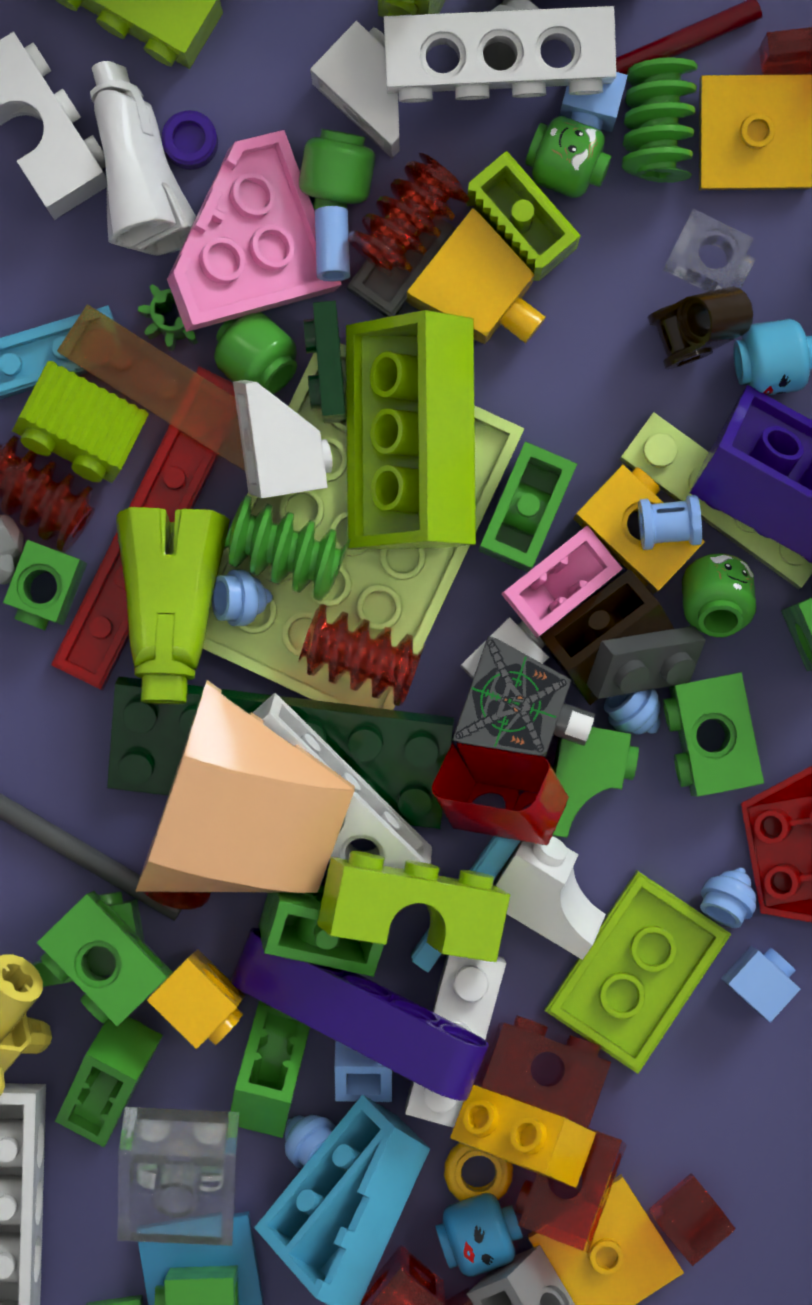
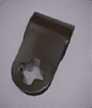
[647,286,753,369]

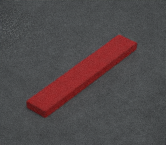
[51,366,238,690]

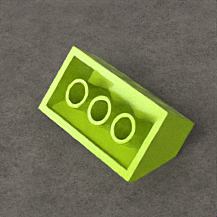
[346,310,476,549]

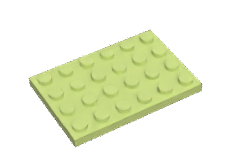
[203,343,525,710]

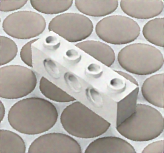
[384,6,616,103]
[253,693,432,869]
[0,1083,46,1305]

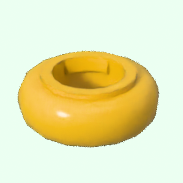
[444,1142,513,1201]

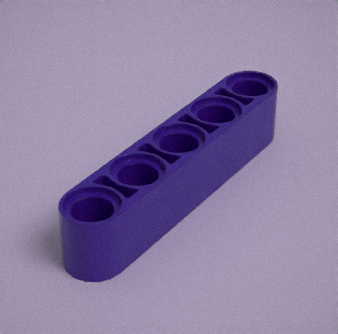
[231,928,489,1101]

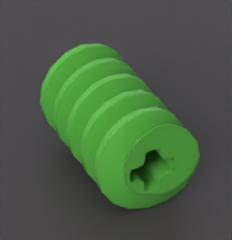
[621,57,698,183]
[224,495,351,602]

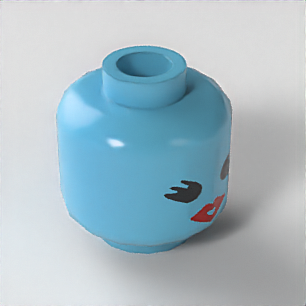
[733,319,812,396]

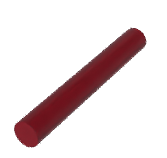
[616,0,762,75]

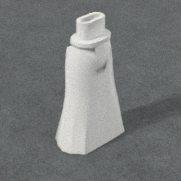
[90,61,196,256]

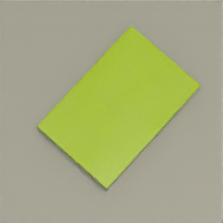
[544,870,731,1074]

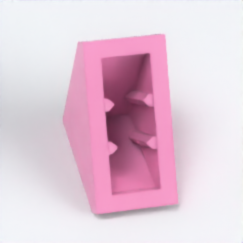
[501,525,623,638]

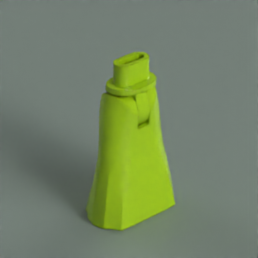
[116,507,230,704]

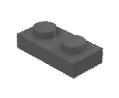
[586,626,706,699]

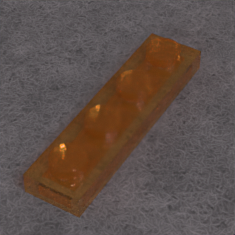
[57,304,246,473]

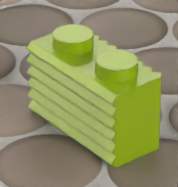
[467,151,581,281]
[12,361,149,483]

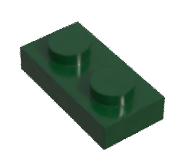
[303,301,346,423]

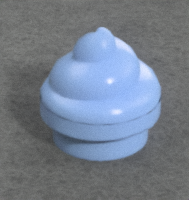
[212,570,273,626]
[604,689,661,735]
[700,868,756,928]
[285,1114,336,1168]

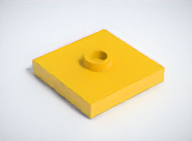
[699,75,812,190]
[527,1174,684,1305]

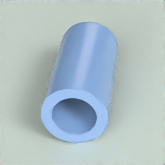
[314,206,350,281]

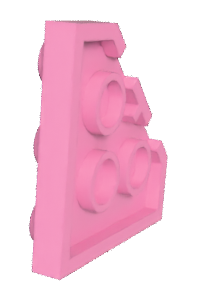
[167,130,342,332]

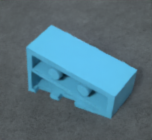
[254,1095,430,1305]

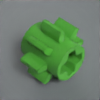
[138,284,198,351]

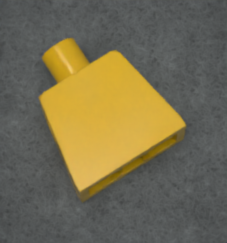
[407,208,546,344]

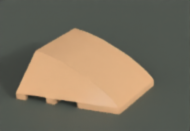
[135,680,355,893]

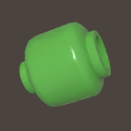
[299,129,376,209]
[214,312,297,394]

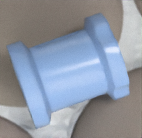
[638,495,702,550]

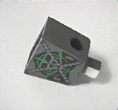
[452,636,595,757]

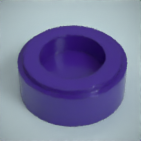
[161,110,218,170]

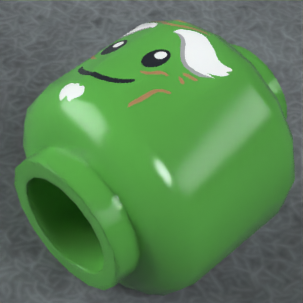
[525,116,612,198]
[682,553,756,637]

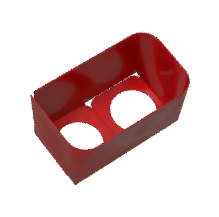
[432,743,569,845]

